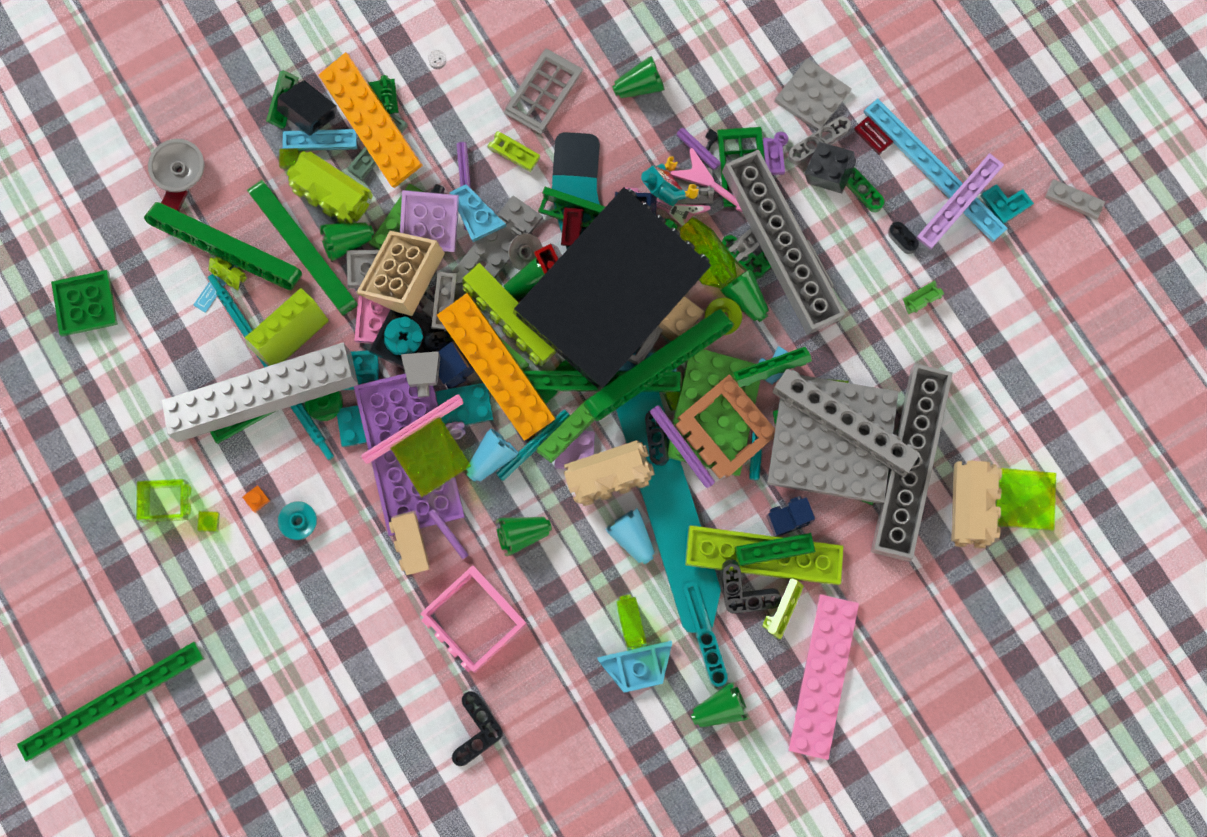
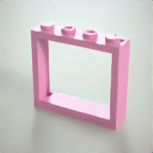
[420,566,527,673]

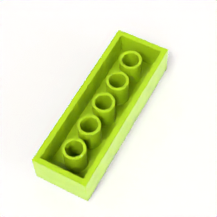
[462,263,557,367]

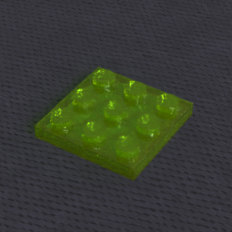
[390,417,471,498]
[995,468,1056,531]

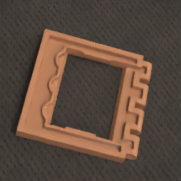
[675,374,775,479]

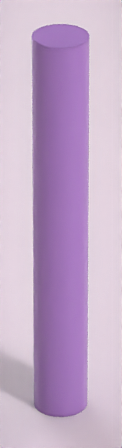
[428,508,469,559]

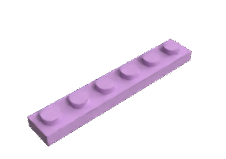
[916,153,1004,250]

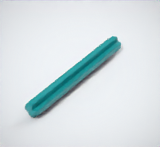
[496,410,570,481]

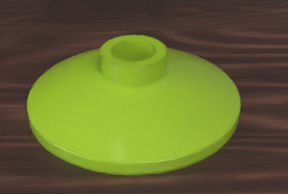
[705,297,742,335]

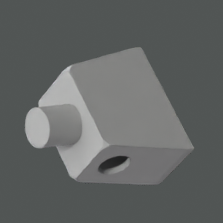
[401,352,440,397]

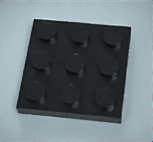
[369,310,444,370]

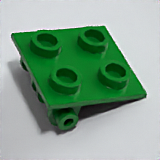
[368,75,399,114]

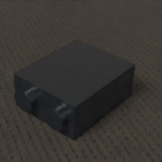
[277,80,337,136]

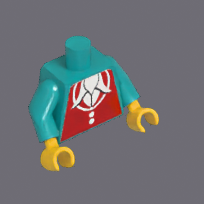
[641,156,699,207]

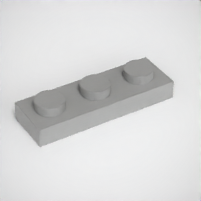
[1045,179,1105,220]
[431,272,457,330]

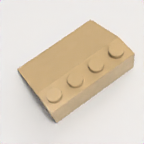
[356,231,445,316]

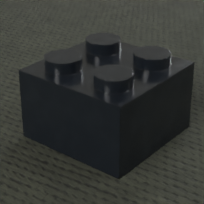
[804,142,856,194]

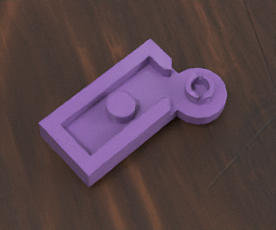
[763,132,788,175]

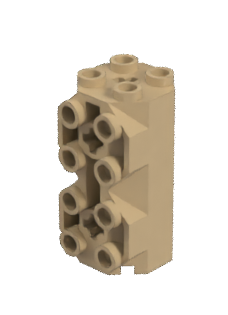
[564,440,655,506]
[951,460,1002,548]

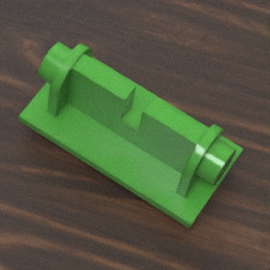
[903,280,944,314]

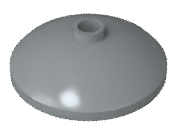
[148,139,205,192]

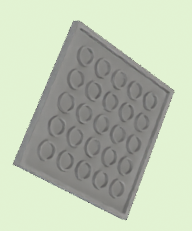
[767,375,898,504]

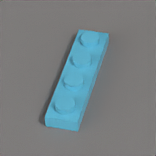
[282,129,358,151]

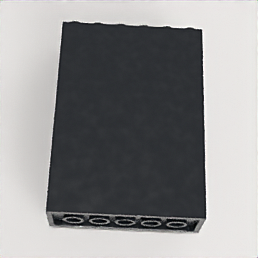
[513,187,712,390]

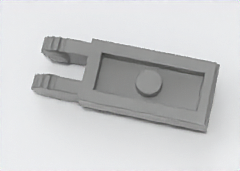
[728,228,760,261]

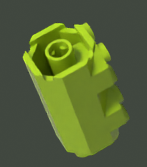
[287,151,373,224]

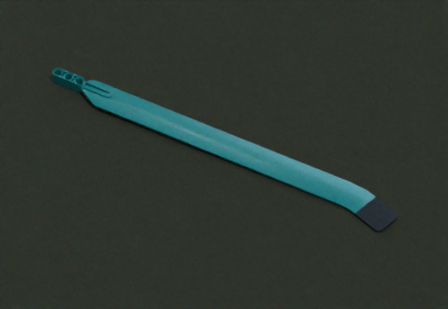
[552,132,728,687]

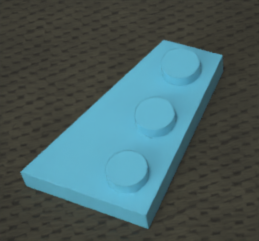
[449,184,507,242]

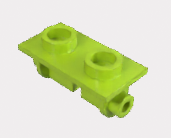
[208,257,247,291]

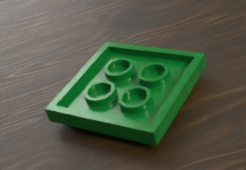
[51,270,118,337]

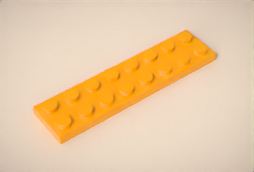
[319,52,423,188]
[437,293,556,441]

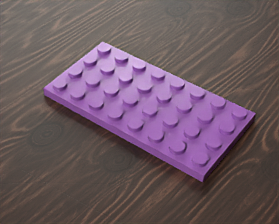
[354,373,465,536]

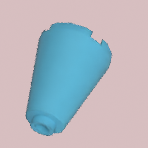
[466,428,518,482]
[605,508,655,564]

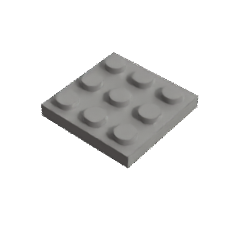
[774,58,852,131]

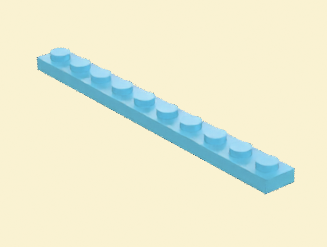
[863,98,1008,242]

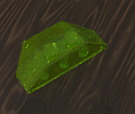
[680,217,737,289]

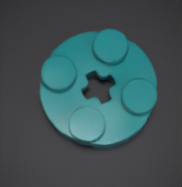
[384,317,423,355]

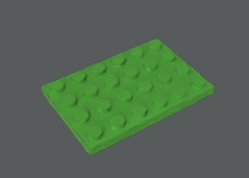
[668,349,760,476]

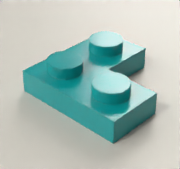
[980,184,1034,224]

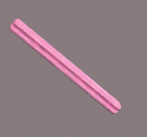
[361,394,464,464]

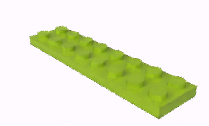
[685,525,843,585]

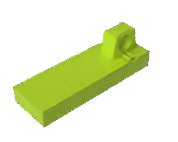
[762,578,804,640]

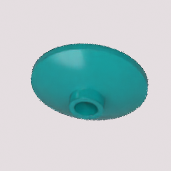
[278,501,317,540]

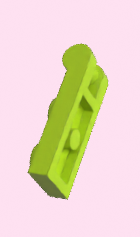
[487,131,540,172]

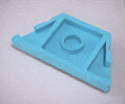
[597,641,672,693]

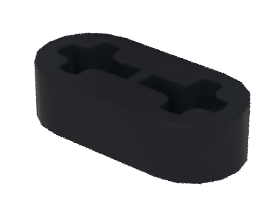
[888,222,919,254]
[424,331,455,350]

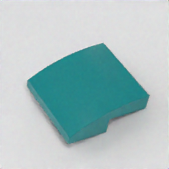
[344,350,379,390]

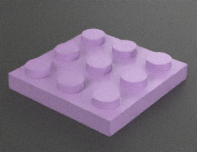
[400,190,459,252]

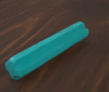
[749,431,762,481]

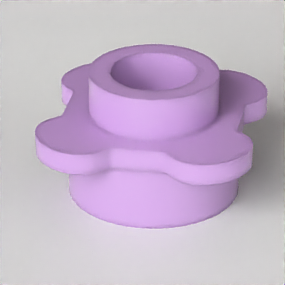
[445,422,465,439]

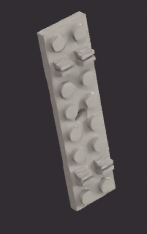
[422,195,543,318]

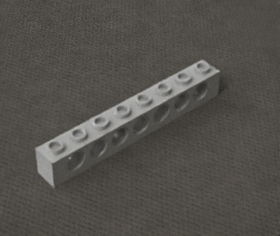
[772,369,920,477]

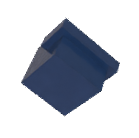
[438,342,475,389]

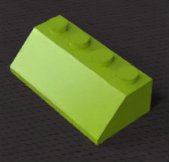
[245,288,329,366]

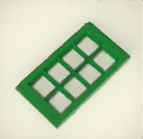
[717,127,765,207]

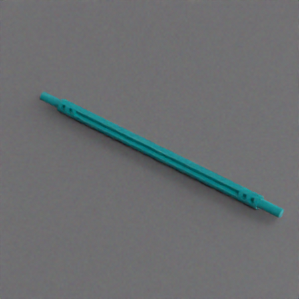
[208,274,334,460]

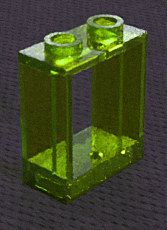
[136,479,191,523]
[616,594,647,651]

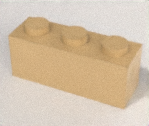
[389,511,430,575]

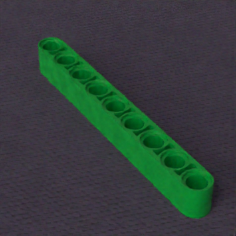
[247,179,358,316]
[144,202,302,290]
[584,309,734,421]

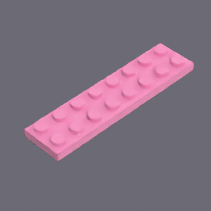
[788,594,859,760]

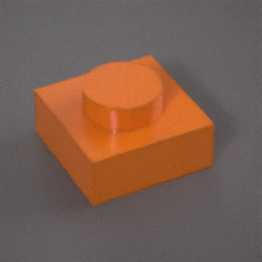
[242,485,270,513]

